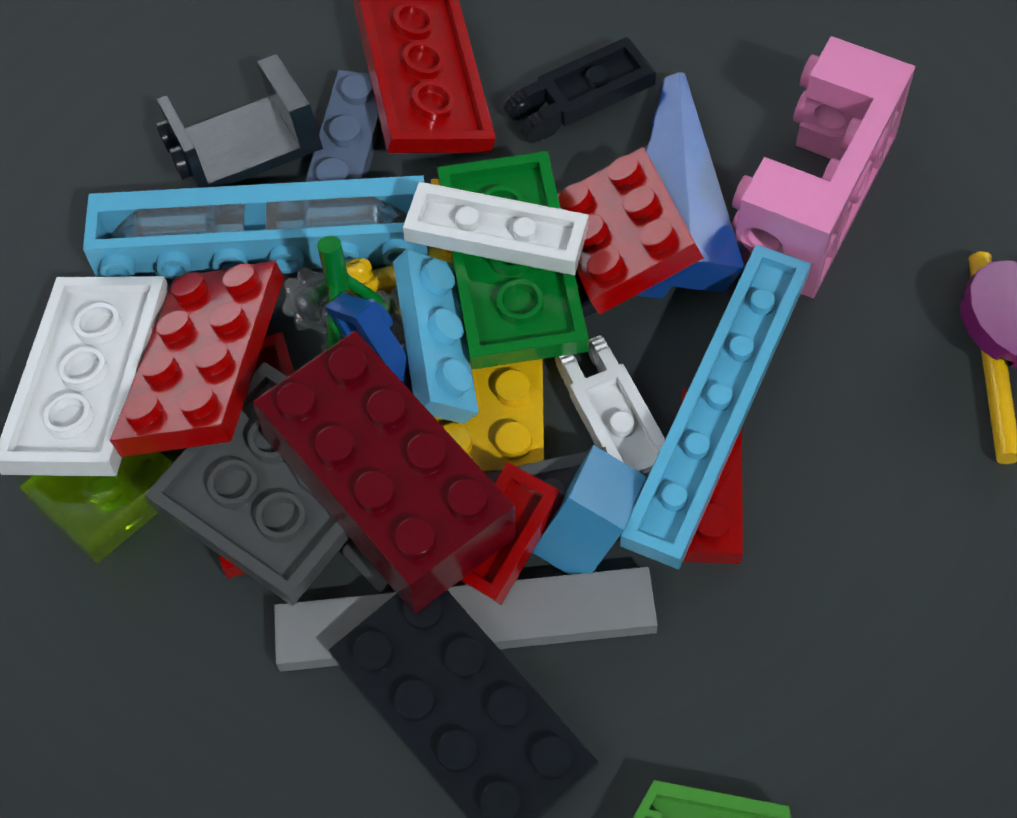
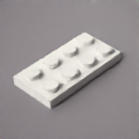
[0,276,169,476]

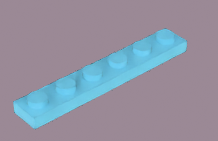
[620,244,811,570]

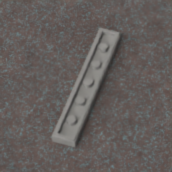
[274,567,658,672]

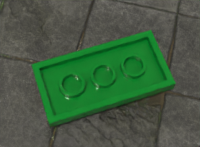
[437,151,589,370]

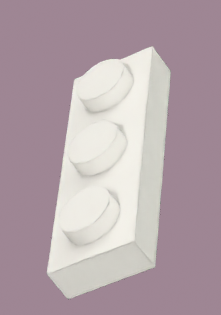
[403,182,589,275]

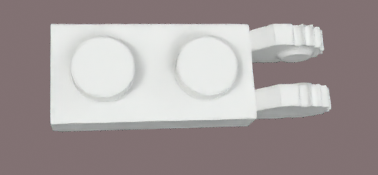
[555,335,665,482]

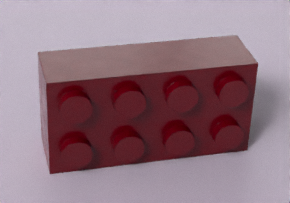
[253,331,516,614]

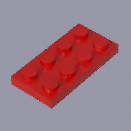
[353,0,496,153]
[110,260,284,457]

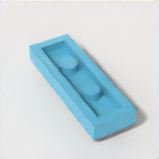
[393,249,479,424]

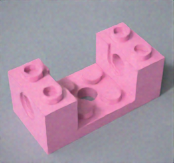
[731,36,916,299]

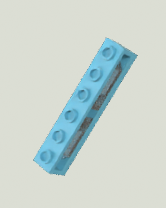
[83,175,429,279]

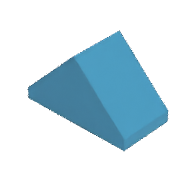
[532,445,647,575]

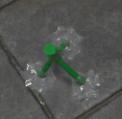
[282,236,405,354]

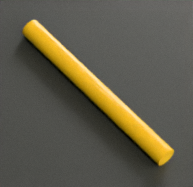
[968,252,1017,464]

